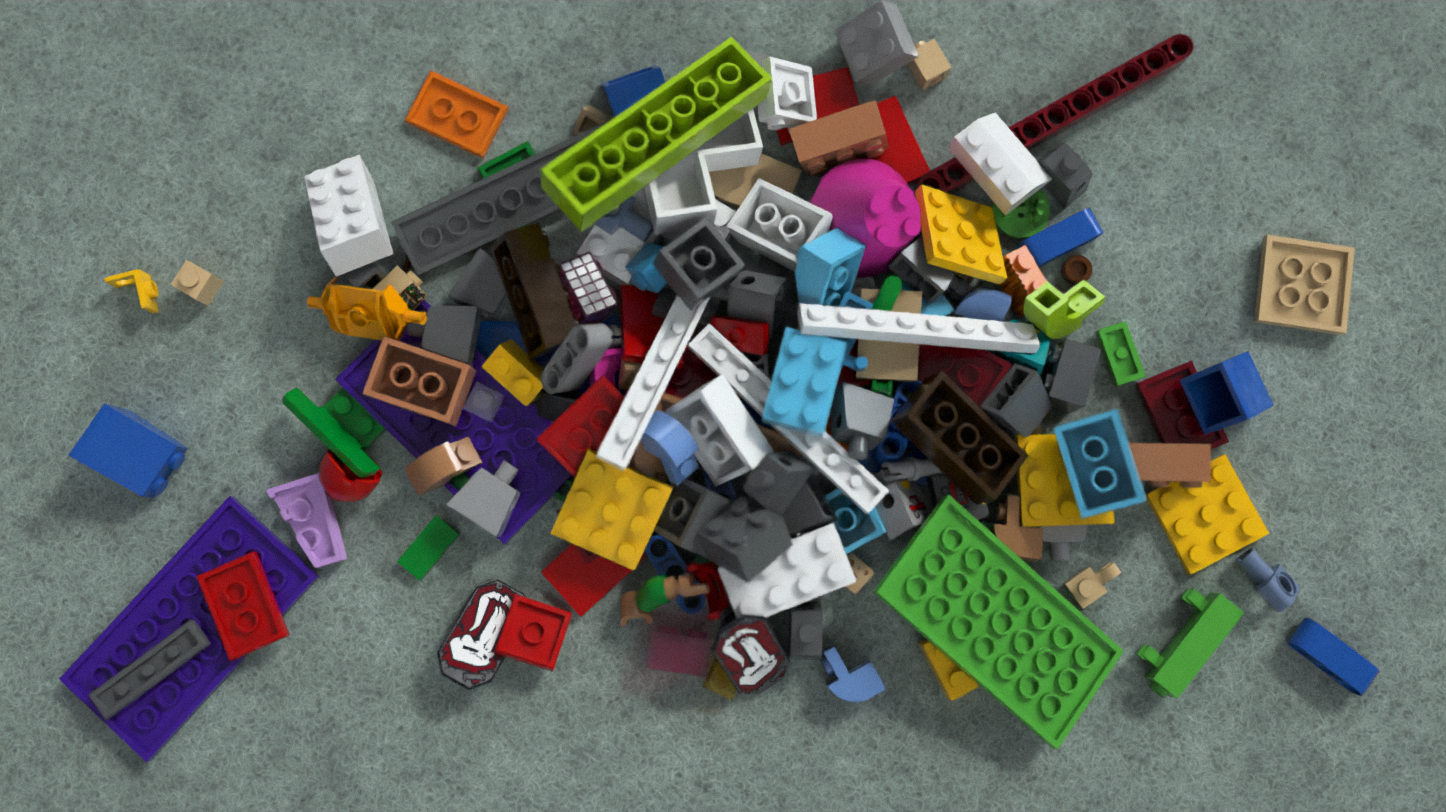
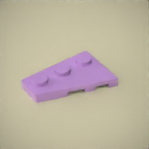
[266,473,347,568]

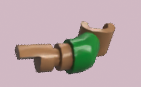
[620,573,710,626]

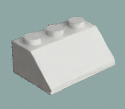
[949,113,1052,216]
[726,178,833,272]
[665,374,774,486]

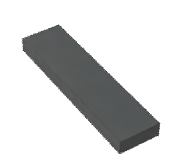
[88,620,211,720]

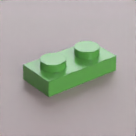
[1095,321,1146,387]

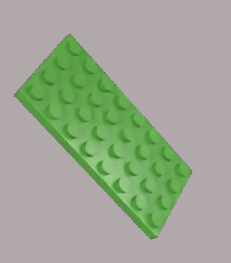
[872,495,1124,750]

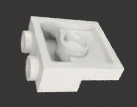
[758,57,817,133]

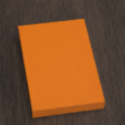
[405,71,509,159]

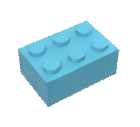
[762,327,847,438]
[1054,409,1147,518]

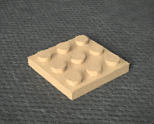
[1254,235,1355,335]

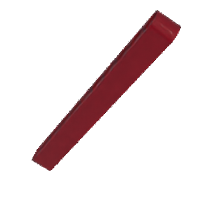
[914,34,1194,198]

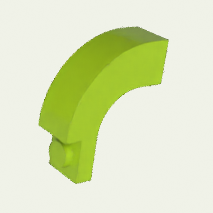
[1024,279,1105,339]

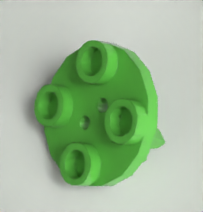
[992,189,1050,239]

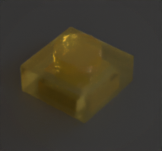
[702,659,736,700]

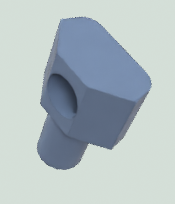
[593,196,653,242]
[1236,548,1301,613]

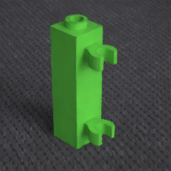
[1136,588,1244,699]

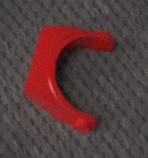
[686,562,731,621]

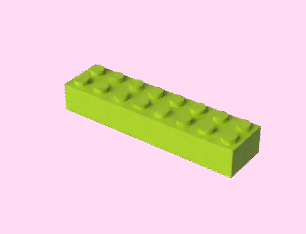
[541,36,772,232]

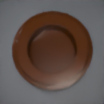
[1061,255,1093,285]

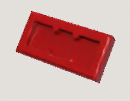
[711,314,769,355]

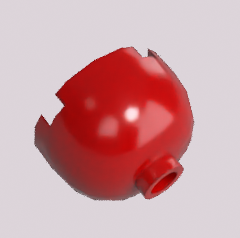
[319,449,382,502]

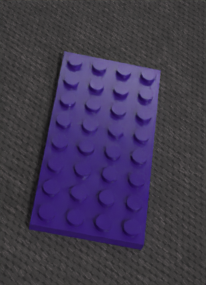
[335,300,572,545]
[59,496,320,762]

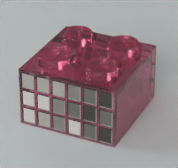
[558,252,617,325]

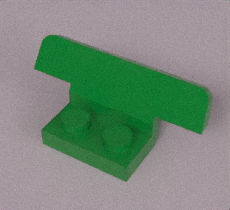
[282,387,386,478]

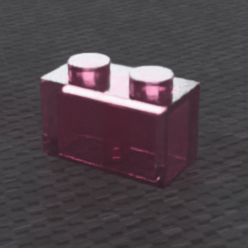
[646,625,712,677]

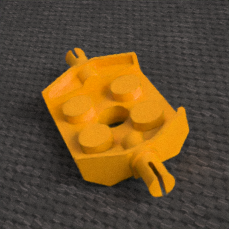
[307,277,427,341]

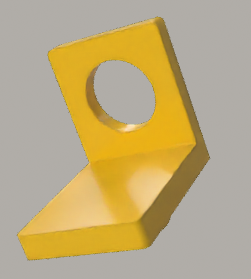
[104,269,159,314]

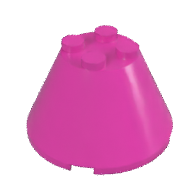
[809,159,921,278]

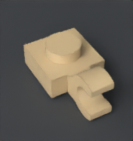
[1063,562,1121,609]

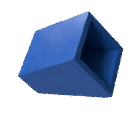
[601,65,665,118]
[1179,351,1274,435]
[68,403,188,498]

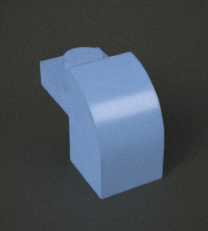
[954,288,1011,321]
[640,410,699,485]
[820,645,886,702]

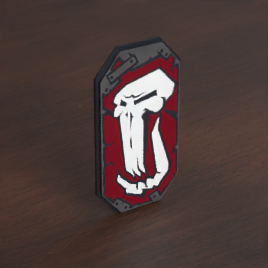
[437,580,525,690]
[710,614,790,695]

